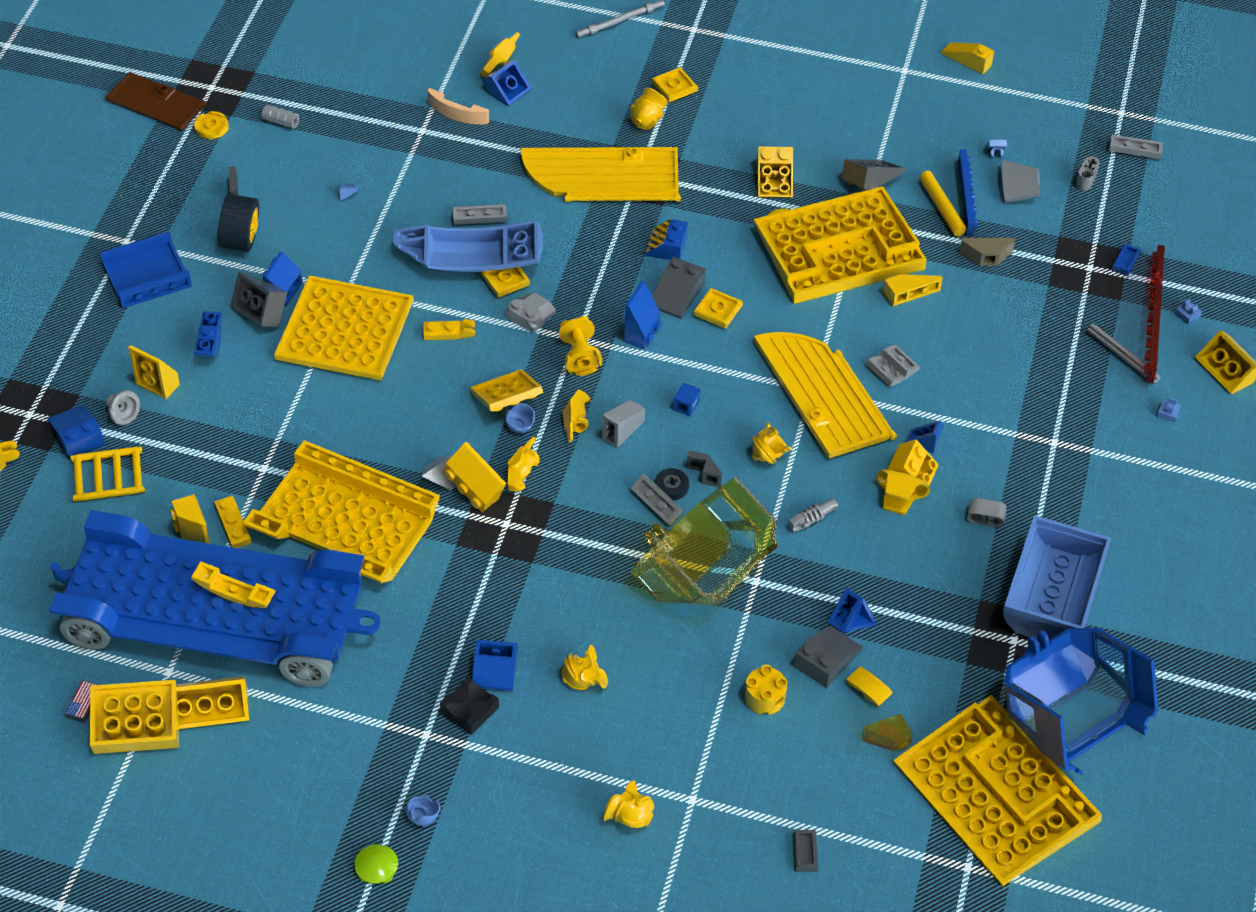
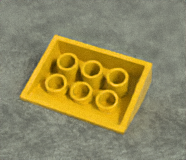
[90,680,179,754]

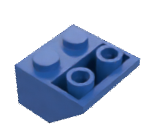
[262,252,303,307]
[472,640,518,691]

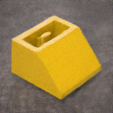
[888,439,938,486]

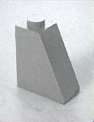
[602,400,645,449]

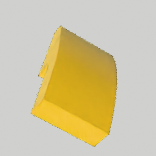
[846,666,893,707]

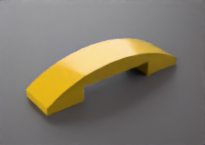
[191,562,275,608]

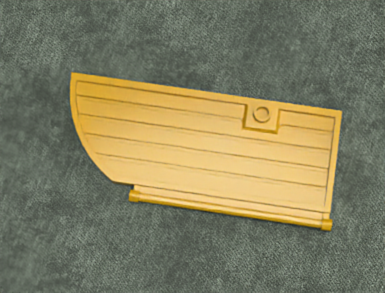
[521,147,681,202]
[753,332,897,458]

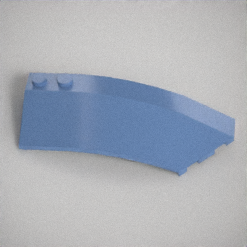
[393,220,543,272]

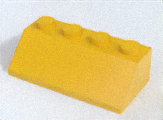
[176,676,249,729]

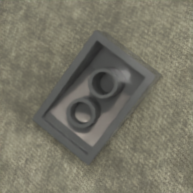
[841,159,906,191]
[652,257,706,319]
[230,272,287,327]
[794,626,863,688]

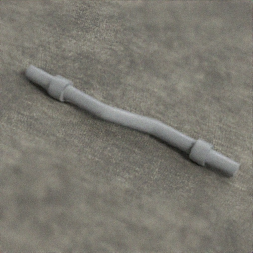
[576,0,665,38]

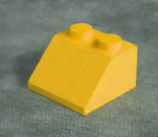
[170,494,210,544]

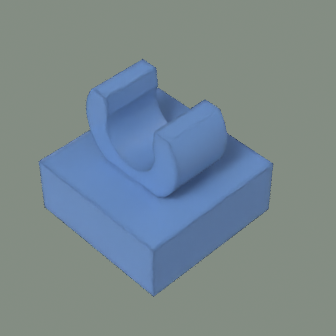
[986,140,1007,158]
[1175,299,1202,324]
[1157,397,1181,423]

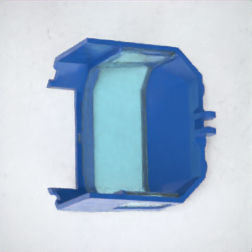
[1005,628,1158,775]

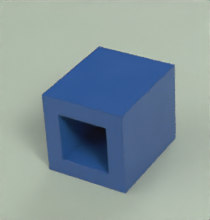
[673,383,700,416]

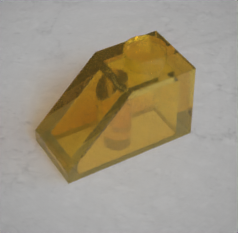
[862,714,913,751]

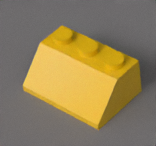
[1195,330,1256,394]
[443,442,506,512]

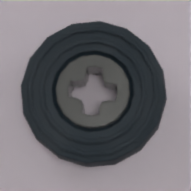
[655,468,689,500]

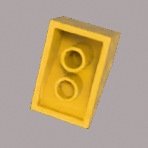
[128,345,180,399]

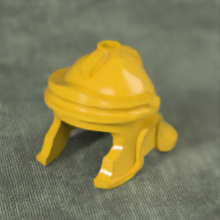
[630,87,667,130]
[751,422,792,464]
[562,645,608,690]
[603,780,654,828]

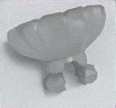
[106,390,140,425]

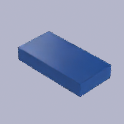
[1112,244,1141,276]

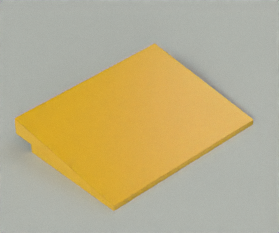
[754,186,927,304]
[893,695,1102,887]

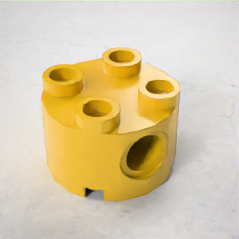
[745,664,788,715]

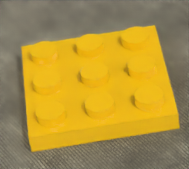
[470,369,543,411]

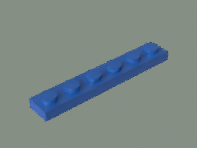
[958,149,978,236]

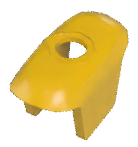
[876,469,930,515]

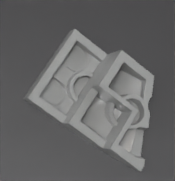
[1002,160,1041,203]

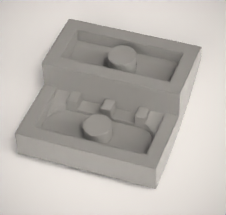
[866,345,920,387]

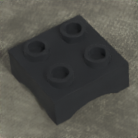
[440,676,499,734]

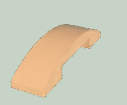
[428,88,489,125]

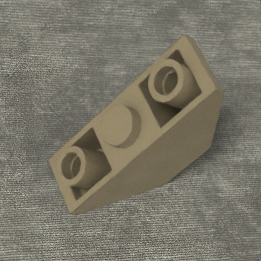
[960,238,1015,266]

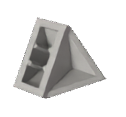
[421,456,457,492]

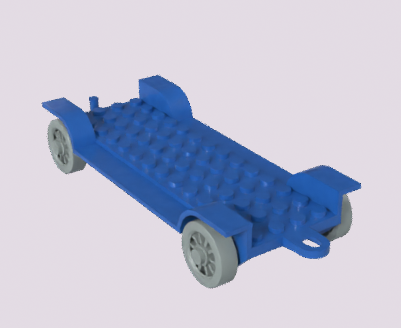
[49,510,380,687]

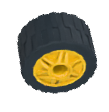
[218,194,259,252]

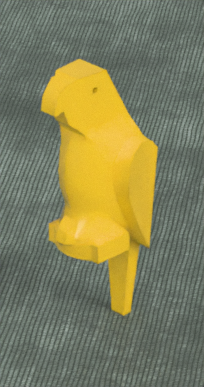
[480,32,520,77]
[562,390,590,442]
[508,437,540,492]

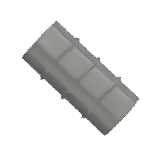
[262,105,299,129]

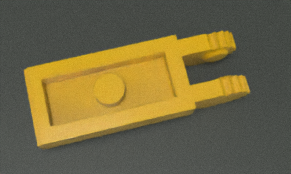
[423,319,475,340]

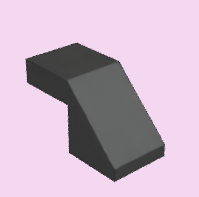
[687,450,722,488]

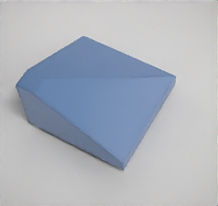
[340,184,358,200]

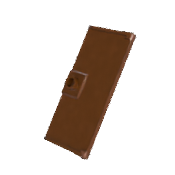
[105,72,206,131]

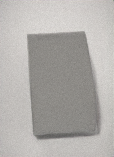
[1076,156,1100,191]
[967,498,1007,528]

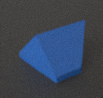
[906,420,944,453]
[827,588,877,633]

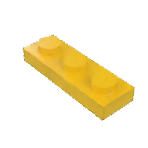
[214,496,252,548]

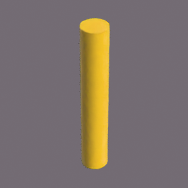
[919,171,967,236]

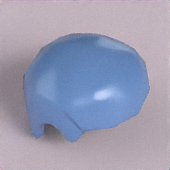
[505,403,535,433]
[405,795,441,826]

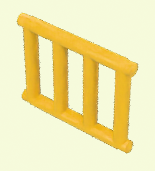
[70,446,145,502]

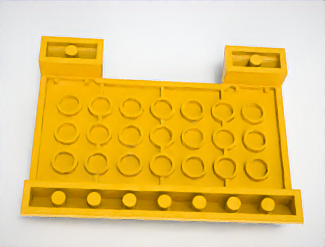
[243,440,440,583]

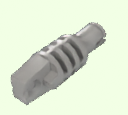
[789,498,838,532]

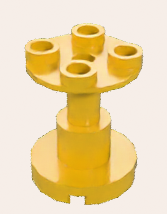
[559,316,602,376]

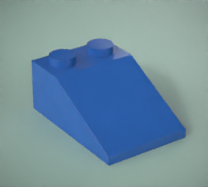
[624,280,662,349]
[47,404,105,460]

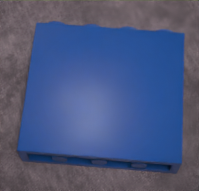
[100,231,192,309]

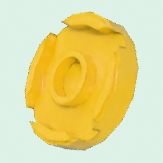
[194,111,229,139]

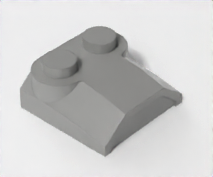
[505,292,556,334]

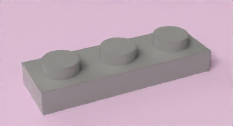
[1109,134,1163,159]
[453,204,507,225]
[631,474,684,526]

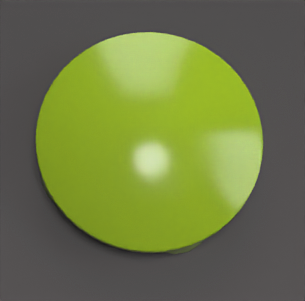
[354,844,398,884]

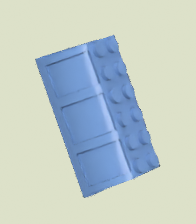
[1003,515,1111,640]

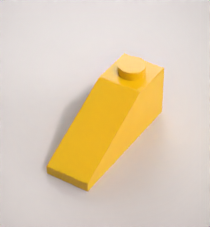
[941,42,994,74]
[883,274,943,306]

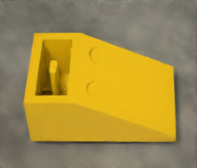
[757,146,793,198]

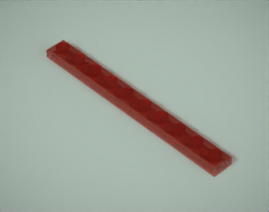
[1143,245,1165,383]

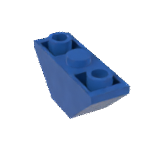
[194,311,222,356]

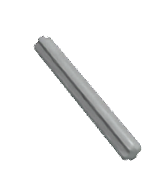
[1087,324,1161,384]

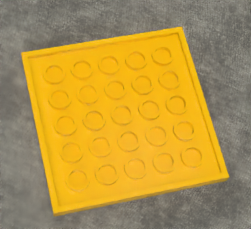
[274,275,414,381]

